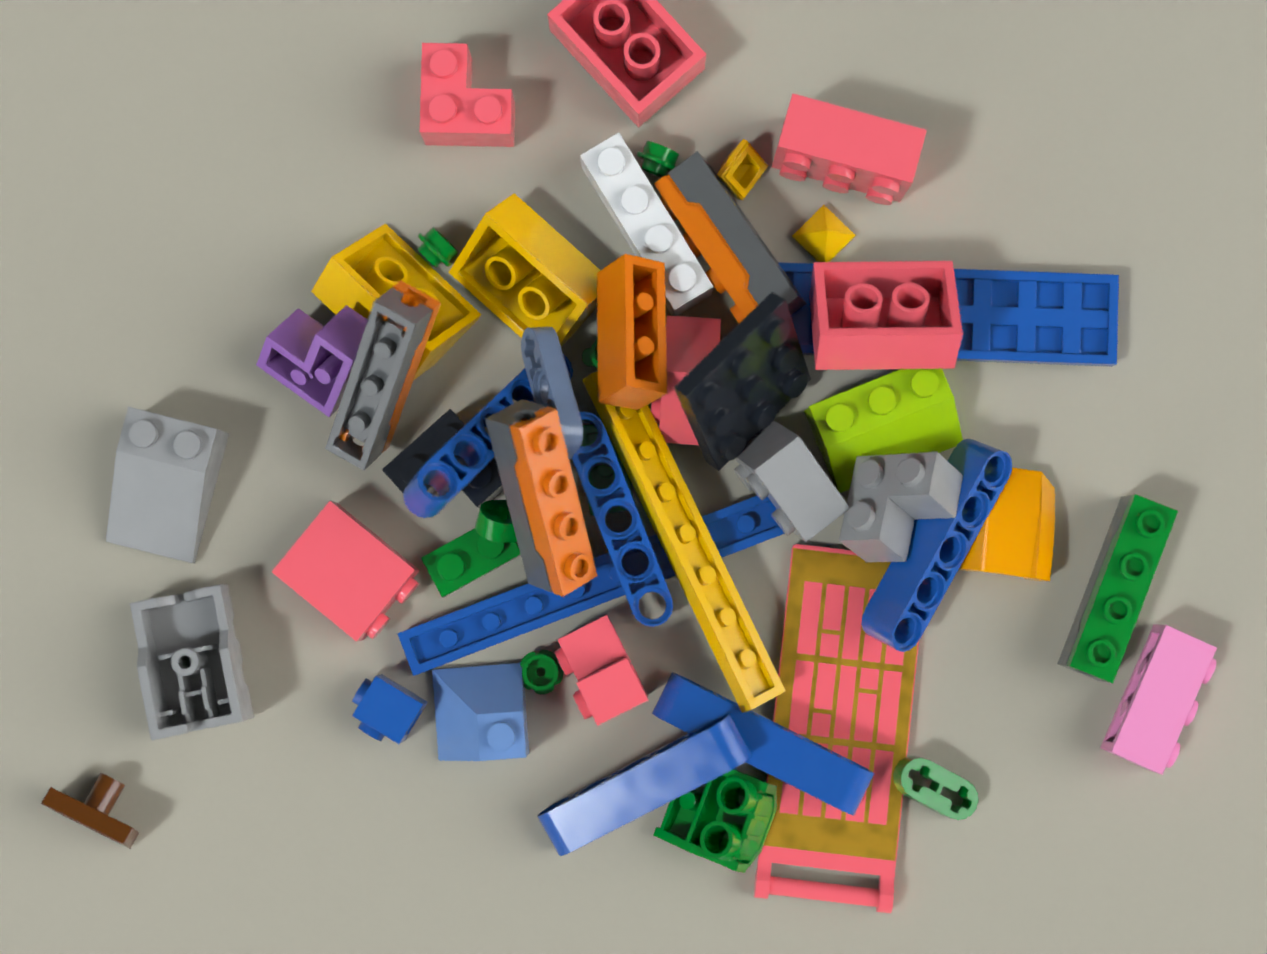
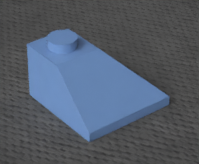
[432,663,530,761]

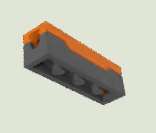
[654,151,807,323]
[325,281,441,470]
[485,400,597,597]

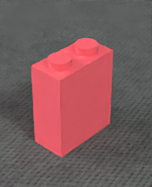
[272,501,420,641]

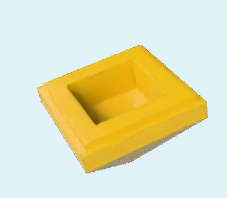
[717,139,769,201]
[792,205,856,262]

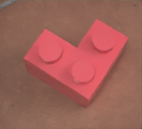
[420,43,515,147]
[651,315,721,445]
[554,614,648,726]

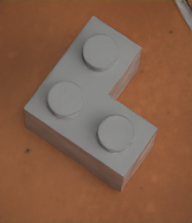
[734,420,850,542]
[839,452,963,562]

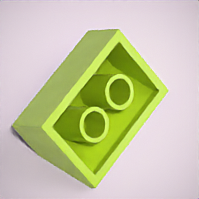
[804,369,963,493]

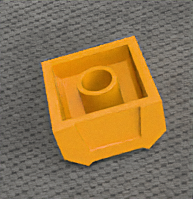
[959,467,1055,582]

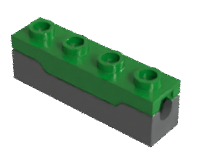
[1057,494,1178,683]

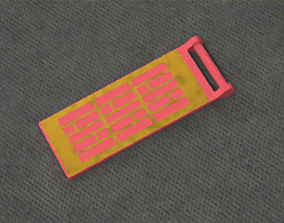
[754,544,919,914]

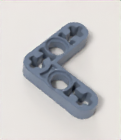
[521,326,583,460]

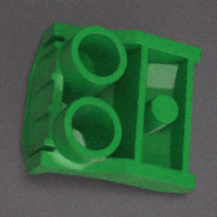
[653,769,777,873]

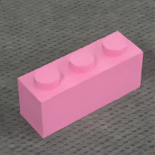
[1100,624,1217,775]

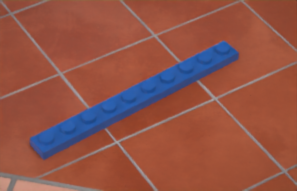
[397,496,785,676]

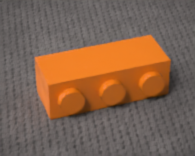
[597,254,667,410]

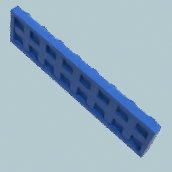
[778,262,1119,367]

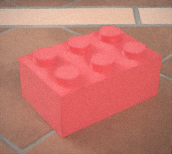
[547,0,706,128]
[771,93,927,205]
[809,261,963,370]

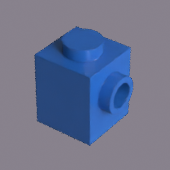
[352,674,428,744]

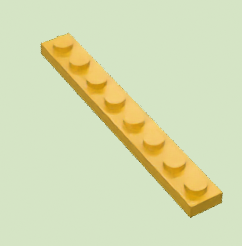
[582,371,786,713]

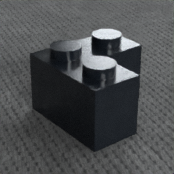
[382,409,504,509]

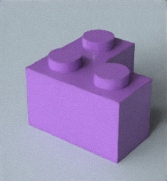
[256,305,368,417]

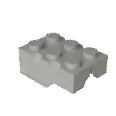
[130,584,254,741]

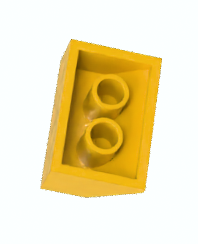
[448,193,601,347]
[311,223,482,381]

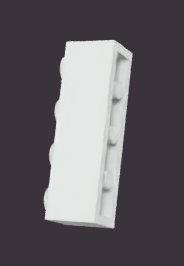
[580,132,713,316]

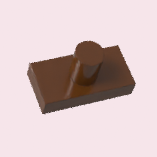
[41,773,139,849]

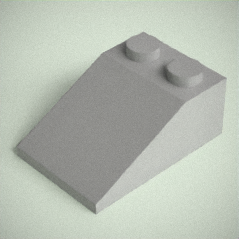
[106,407,229,564]

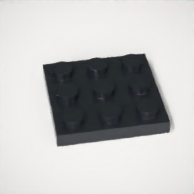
[674,292,811,471]

